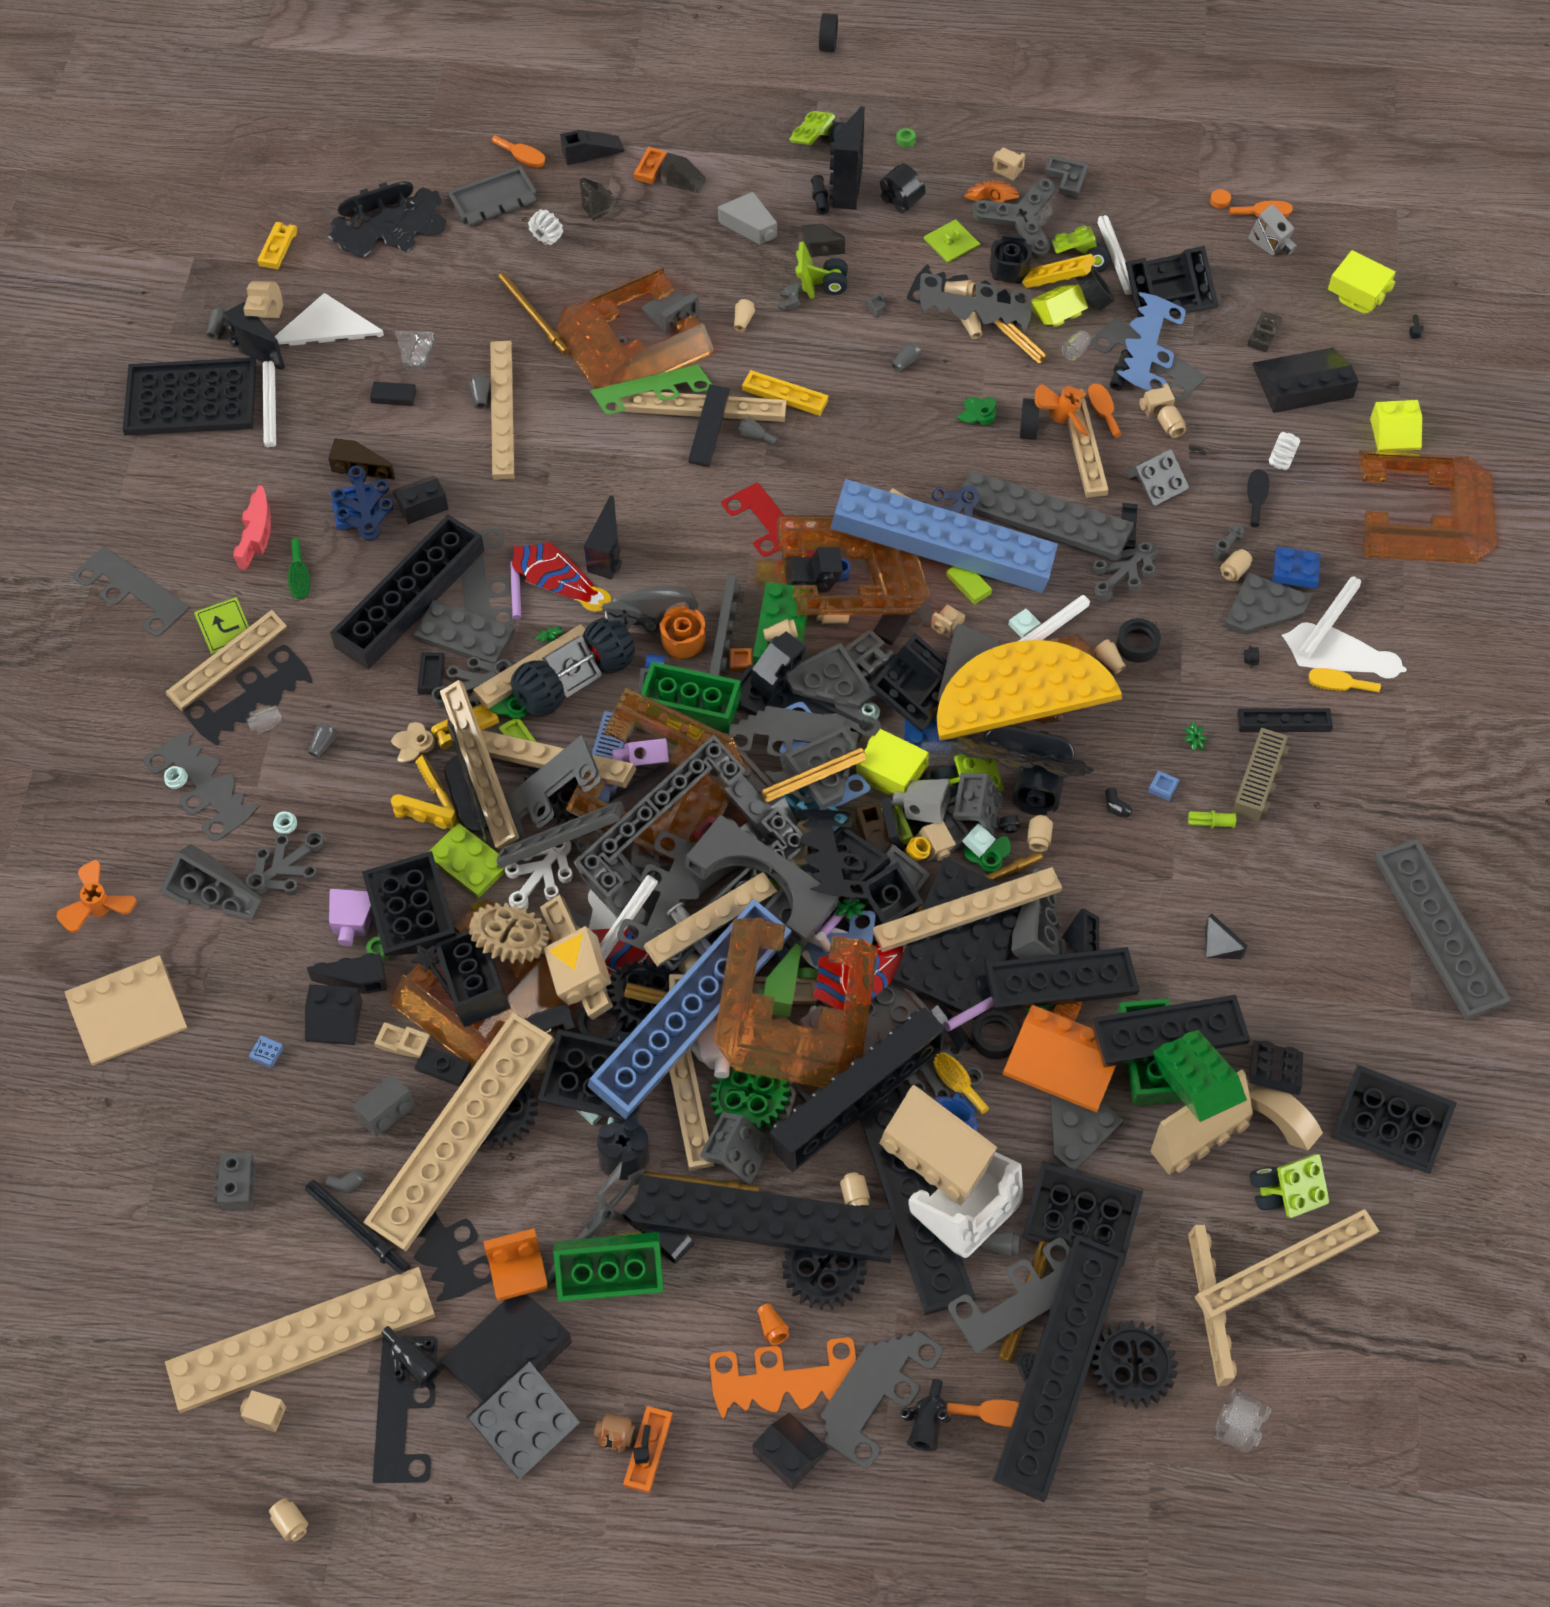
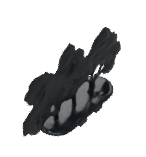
[328,181,447,258]
[444,719,489,843]
[957,725,1094,778]

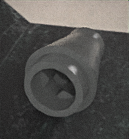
[206,307,227,340]
[891,342,922,372]
[469,375,490,409]
[307,723,337,759]
[982,1232,1021,1258]

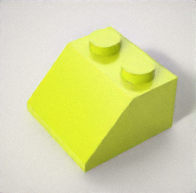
[1031,285,1088,327]
[1370,400,1422,452]

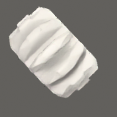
[528,209,563,245]
[1269,432,1300,470]

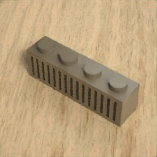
[1232,728,1290,823]

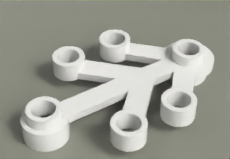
[505,841,573,910]

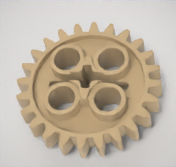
[469,903,549,963]

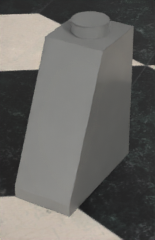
[718,192,777,245]

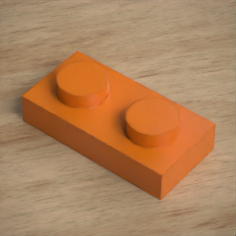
[634,147,667,185]

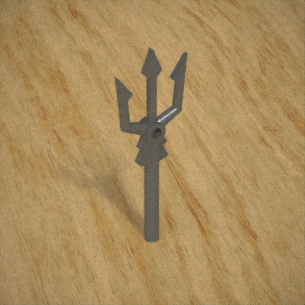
[545,1162,644,1286]

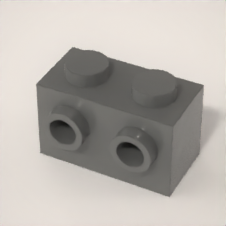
[352,1075,415,1137]
[214,1152,256,1212]

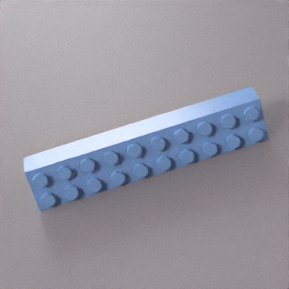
[830,479,1058,593]
[588,899,791,1120]

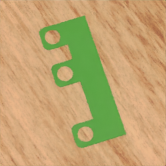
[590,364,712,414]

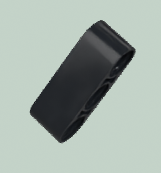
[622,1201,694,1264]

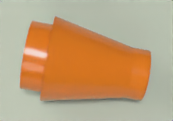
[757,1304,789,1345]

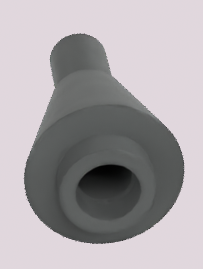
[738,417,778,445]

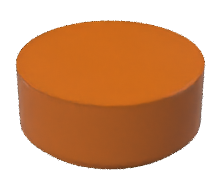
[1210,189,1231,209]

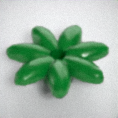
[535,626,563,643]
[1184,722,1208,751]
[836,898,866,919]

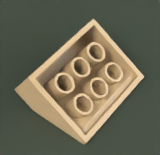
[65,955,188,1066]
[1150,1070,1253,1175]
[879,1085,997,1205]

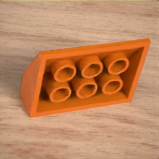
[1002,1005,1117,1113]

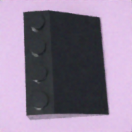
[829,106,865,210]
[1253,347,1359,413]
[362,851,456,956]
[538,1029,644,1120]
[1331,1064,1457,1174]
[1022,1160,1143,1267]
[440,1294,572,1403]

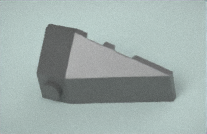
[160,844,262,920]
[1011,868,1066,959]

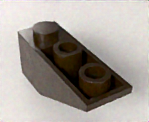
[328,438,395,480]
[855,802,892,853]

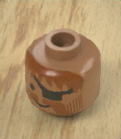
[594,1413,636,1452]

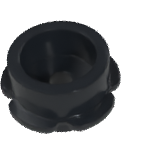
[1244,645,1259,668]
[998,816,1021,834]

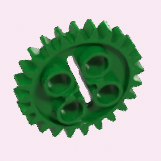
[710,1056,792,1133]

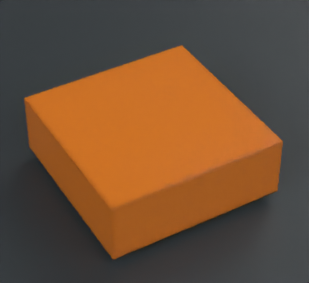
[730,648,753,672]

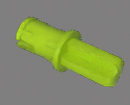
[1188,810,1236,829]

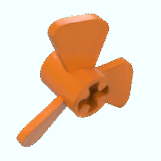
[1035,384,1090,436]
[57,860,137,933]

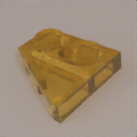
[755,560,787,587]

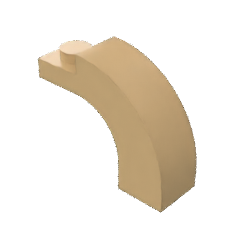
[244,281,283,318]
[1247,1080,1323,1150]

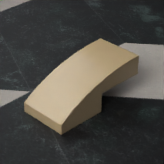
[374,1022,430,1058]

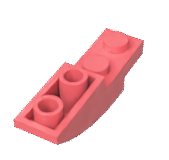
[233,485,271,570]

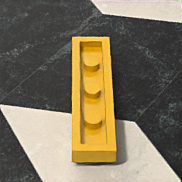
[1022,254,1096,288]
[742,370,828,416]

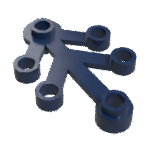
[332,466,394,541]
[923,486,979,518]

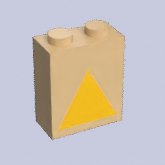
[544,926,611,1005]

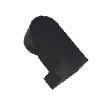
[526,1004,574,1032]

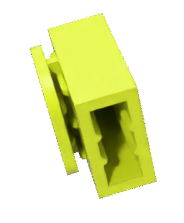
[1328,250,1396,313]
[855,729,929,796]

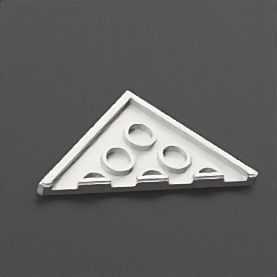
[274,293,384,346]

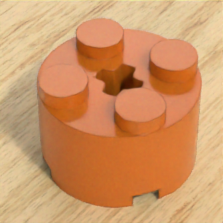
[660,606,706,660]

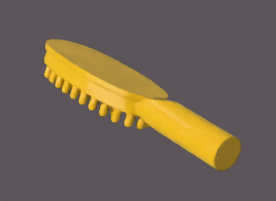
[1309,668,1381,693]
[415,754,456,812]
[933,1053,989,1114]

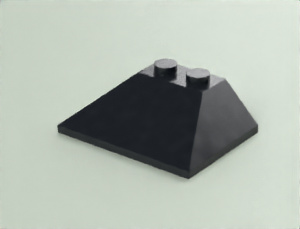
[1125,246,1218,318]
[869,633,947,732]

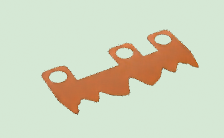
[709,1337,856,1419]

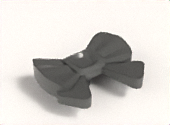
[777,283,801,310]

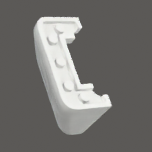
[909,1152,1024,1258]

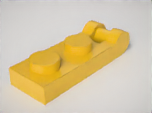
[257,222,297,270]
[431,704,499,750]
[391,794,458,829]

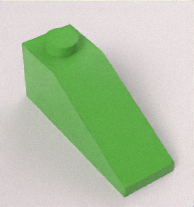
[757,944,801,1018]

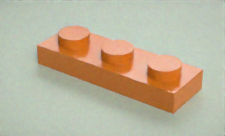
[623,1406,673,1494]

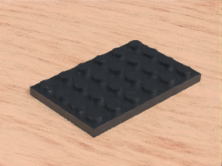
[123,357,257,436]
[891,858,1022,1020]

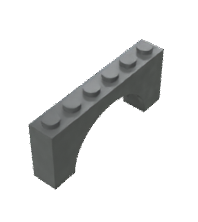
[685,815,839,948]

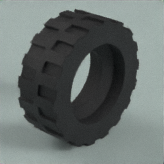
[1075,265,1114,311]

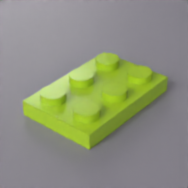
[428,823,505,899]

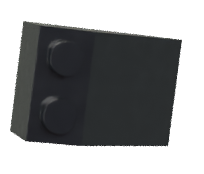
[223,302,285,370]
[584,496,622,580]

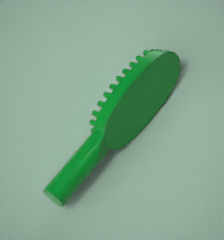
[288,538,310,599]

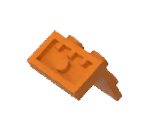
[483,1228,548,1301]

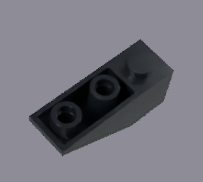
[560,130,624,165]
[307,953,387,994]

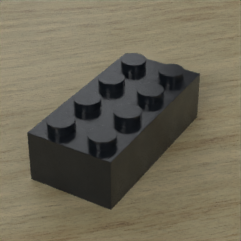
[435,930,511,1027]

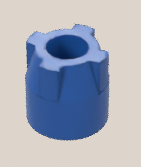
[836,559,850,583]
[645,653,665,668]

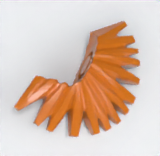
[964,180,1019,203]

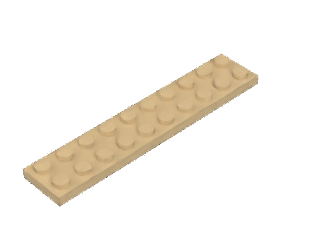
[363,1013,555,1252]
[165,1267,436,1414]

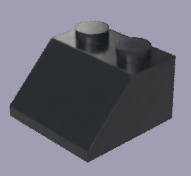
[392,476,449,524]
[858,862,924,927]
[305,984,363,1045]
[752,1412,829,1490]

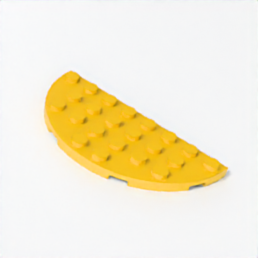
[937,640,1122,741]

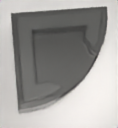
[865,292,885,318]

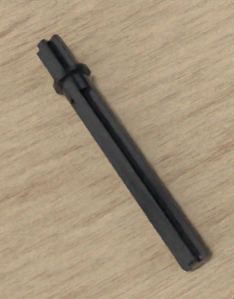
[305,1180,411,1275]

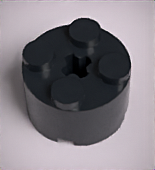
[880,164,926,214]
[989,234,1032,283]
[1012,766,1064,816]
[597,1118,650,1180]

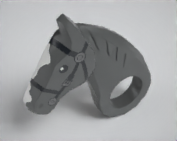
[601,586,699,630]

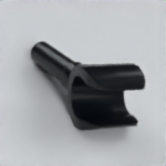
[1409,314,1424,339]
[633,1425,651,1464]

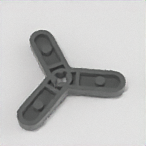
[971,178,1055,259]

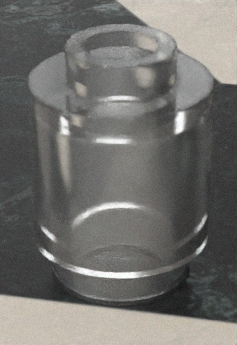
[1061,330,1091,361]
[246,705,283,734]

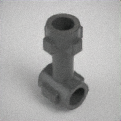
[1212,524,1244,561]

